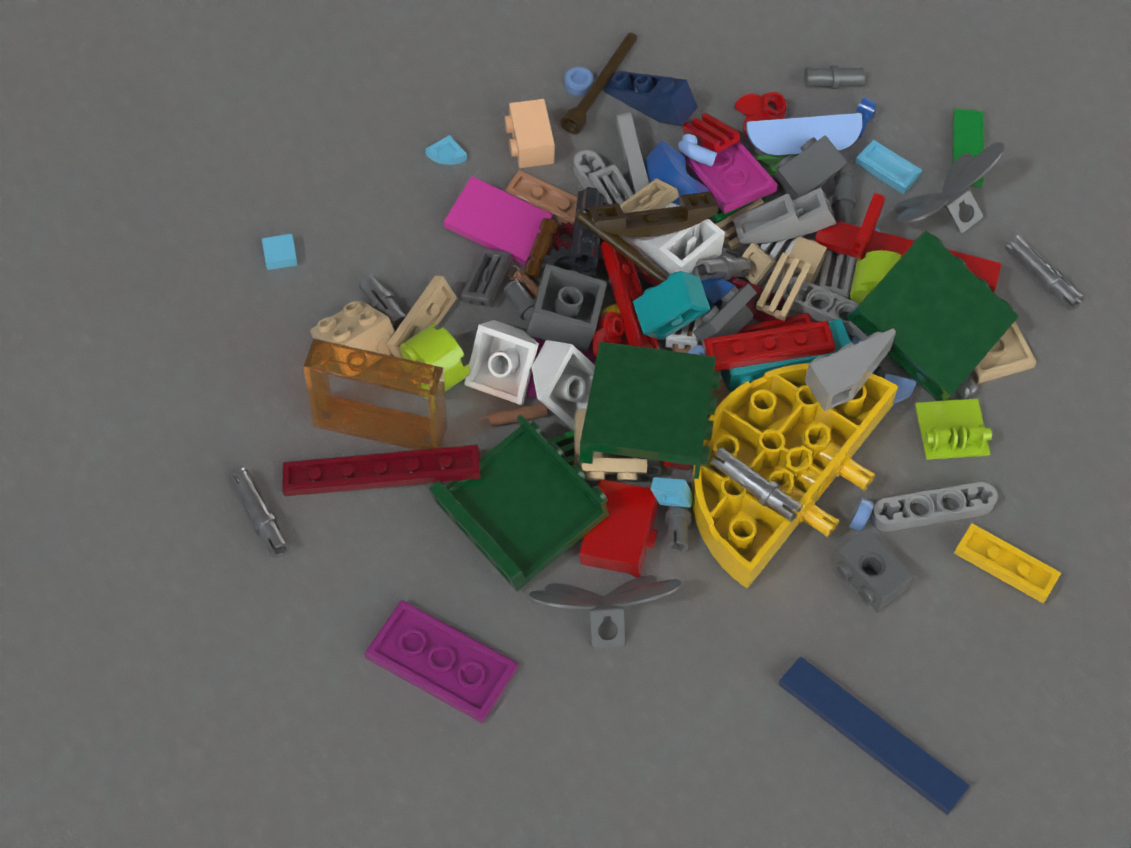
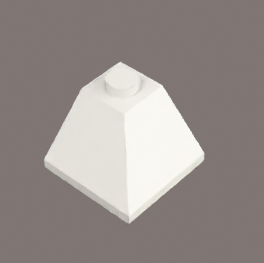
[464,320,539,405]
[531,340,595,430]

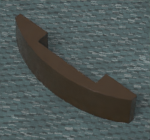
[588,191,718,237]

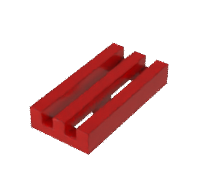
[682,113,740,153]
[851,193,885,259]

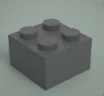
[527,264,607,352]

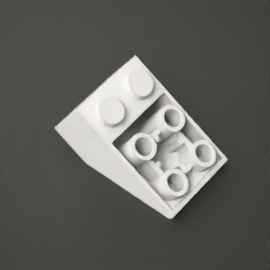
[618,203,725,276]

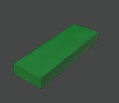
[952,108,984,187]

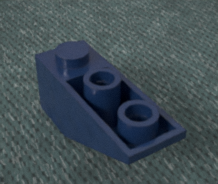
[603,71,698,126]

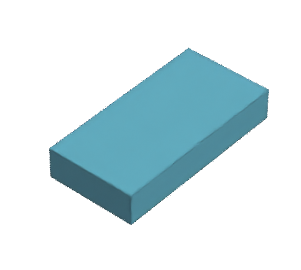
[855,139,922,195]

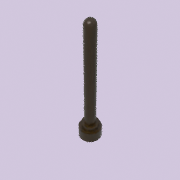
[560,32,637,135]
[575,209,669,284]

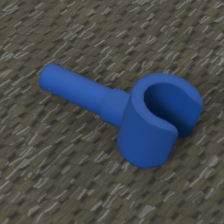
[856,97,877,138]

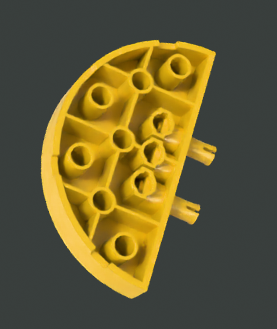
[691,363,899,589]

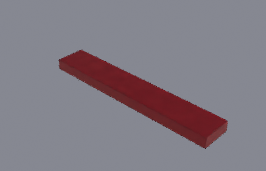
[282,444,481,496]

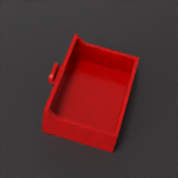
[579,480,659,578]

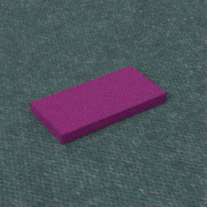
[364,599,519,724]

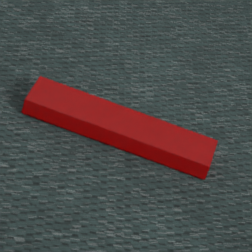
[702,320,836,371]

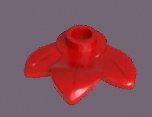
[734,92,787,138]
[593,311,629,356]

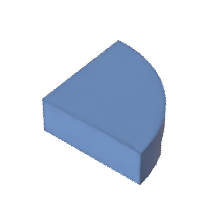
[884,373,917,405]

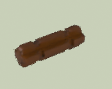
[524,218,558,278]

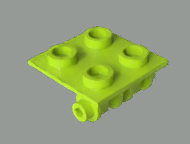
[915,399,992,460]

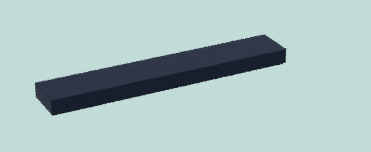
[778,656,970,815]

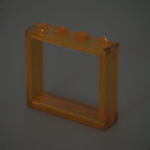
[304,339,447,450]

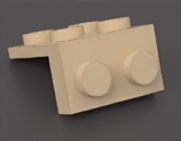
[310,301,395,380]
[574,408,647,481]

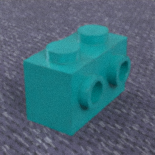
[633,271,711,340]

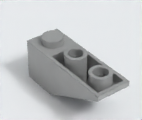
[805,328,896,411]

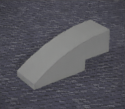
[733,188,836,244]

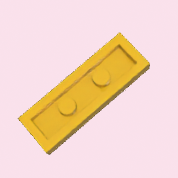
[954,523,1061,604]

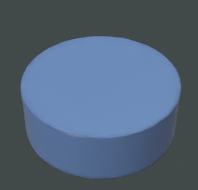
[564,67,593,96]
[849,497,874,532]

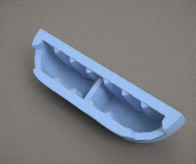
[746,113,862,156]

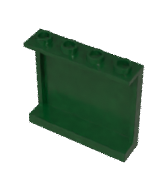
[846,230,1019,401]
[579,341,721,479]
[428,414,609,592]

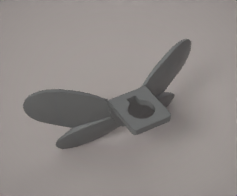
[894,142,1005,233]
[529,575,682,648]

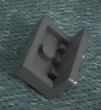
[693,283,757,344]

